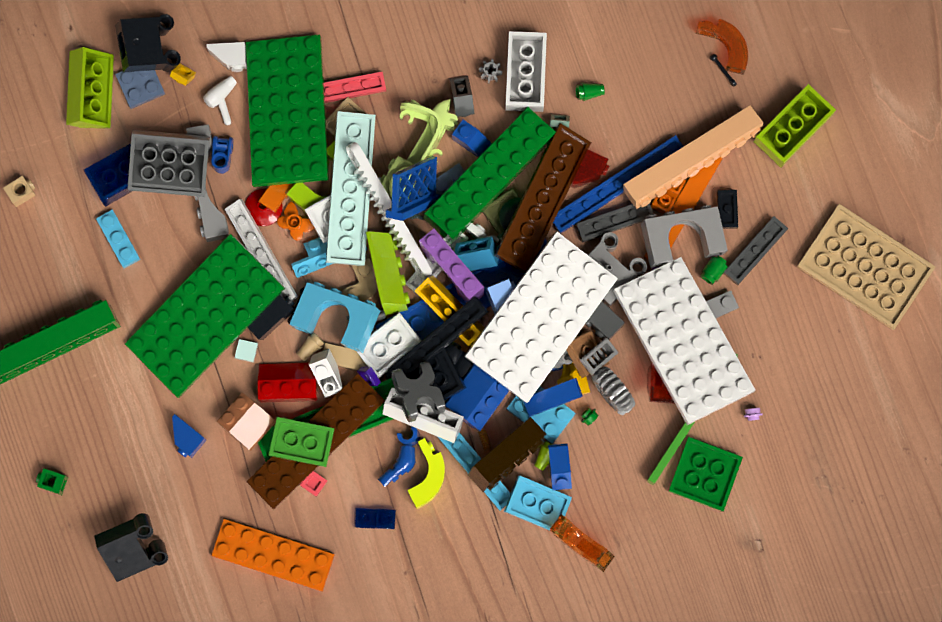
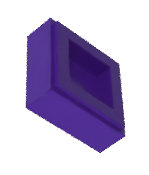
[357,367,381,386]

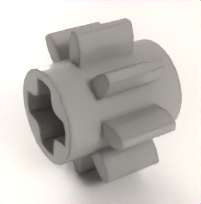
[479,59,502,84]

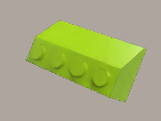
[66,47,114,129]
[366,231,410,315]

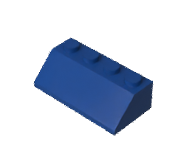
[445,364,509,431]

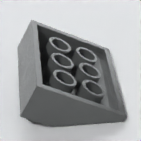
[128,130,210,197]

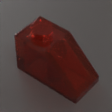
[571,150,610,189]

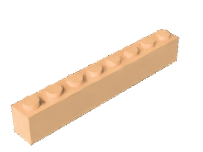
[623,106,763,209]

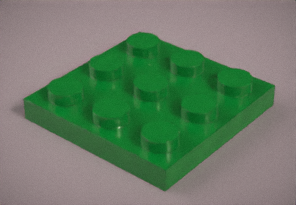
[668,437,743,512]

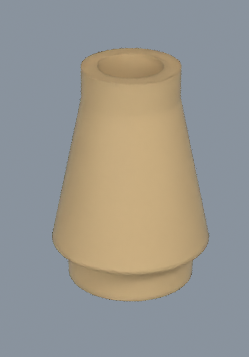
[296,333,324,361]

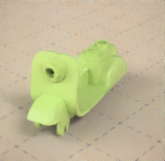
[380,99,458,201]

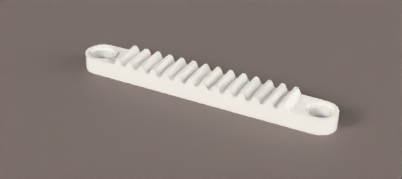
[346,142,432,280]

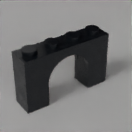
[248,293,296,340]

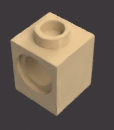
[3,176,35,207]

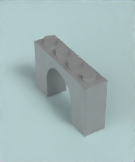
[641,205,728,268]

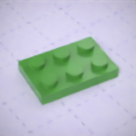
[269,417,335,467]

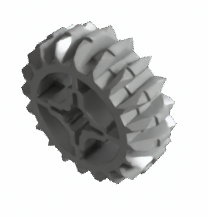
[592,366,635,415]

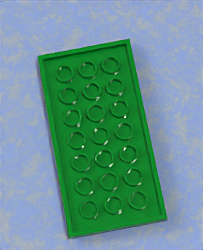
[246,35,329,187]
[125,234,285,398]

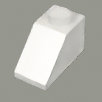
[207,42,247,72]

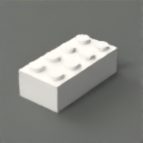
[505,31,547,112]

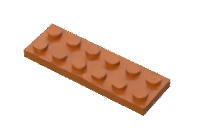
[211,519,335,592]

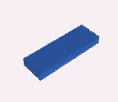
[524,378,583,417]

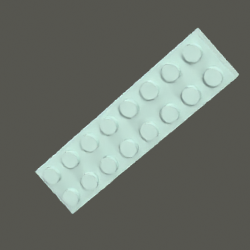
[326,111,376,266]

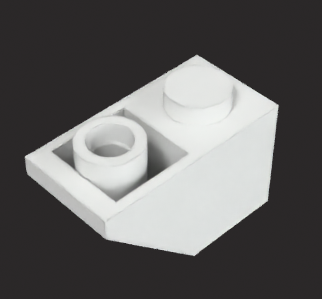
[309,349,343,397]

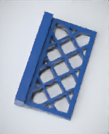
[386,156,442,221]

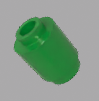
[700,255,728,285]

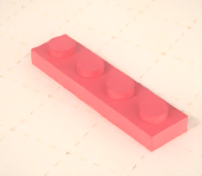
[324,72,386,103]

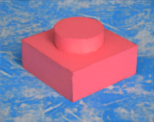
[300,471,328,497]

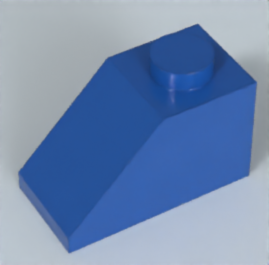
[452,120,492,158]
[172,414,207,458]
[548,443,572,490]

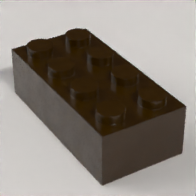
[468,417,546,492]

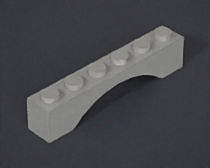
[186,124,229,242]

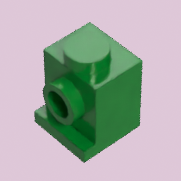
[36,468,68,496]

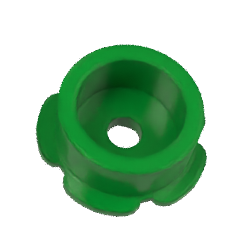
[581,408,599,426]

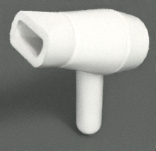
[203,76,237,125]

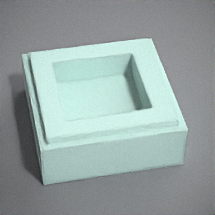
[235,339,258,363]

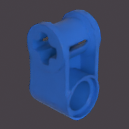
[211,136,234,174]

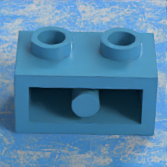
[454,236,499,271]

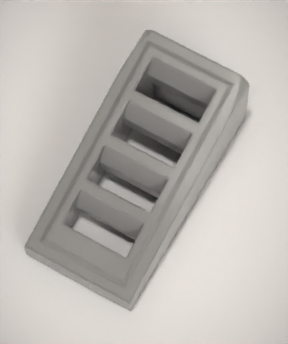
[580,338,619,375]

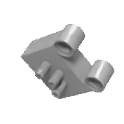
[588,232,647,307]

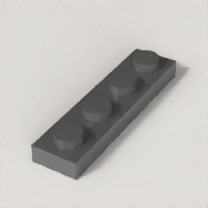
[576,203,654,242]
[724,216,788,285]

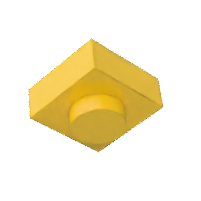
[170,63,196,86]

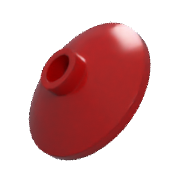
[245,189,283,226]

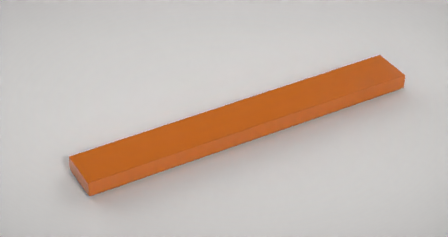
[644,157,723,260]

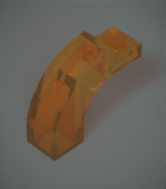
[695,19,748,75]
[550,515,615,572]

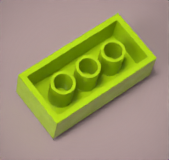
[754,84,836,168]

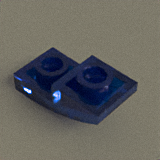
[354,508,396,529]

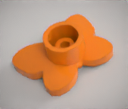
[277,202,315,241]

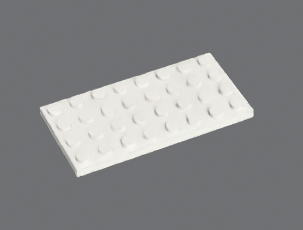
[465,232,618,403]
[613,257,755,425]

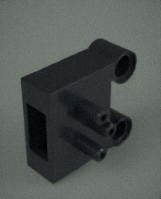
[115,14,181,72]
[94,513,168,582]

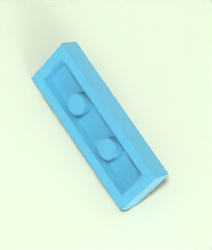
[96,209,141,268]

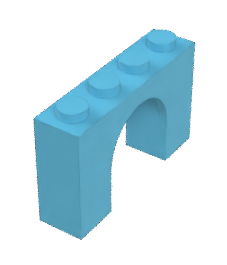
[290,282,380,353]

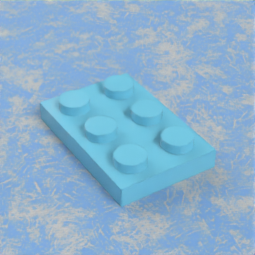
[506,386,576,444]
[504,475,572,534]

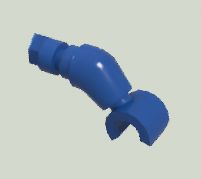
[378,426,420,487]

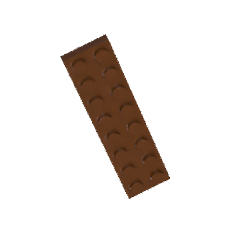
[494,123,592,274]
[246,374,385,510]

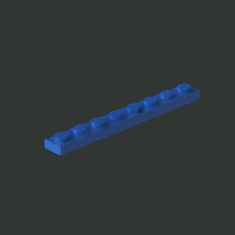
[553,135,684,234]

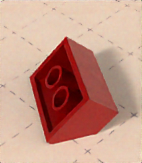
[258,363,318,403]

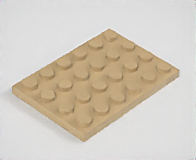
[797,204,936,330]

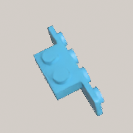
[291,237,367,278]

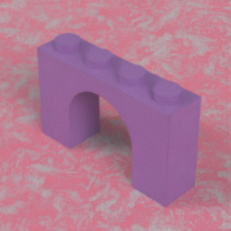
[419,229,484,303]

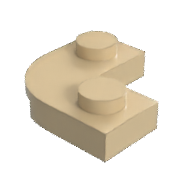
[342,258,378,302]

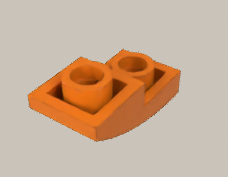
[651,180,686,214]
[259,183,296,213]

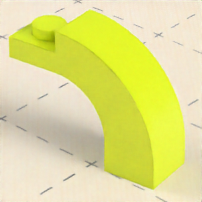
[408,438,445,509]

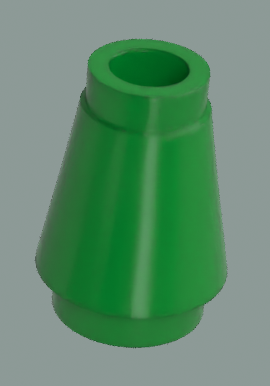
[576,83,605,101]

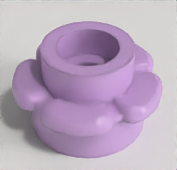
[744,408,763,421]

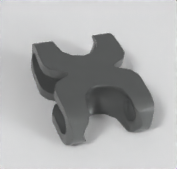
[391,361,445,422]

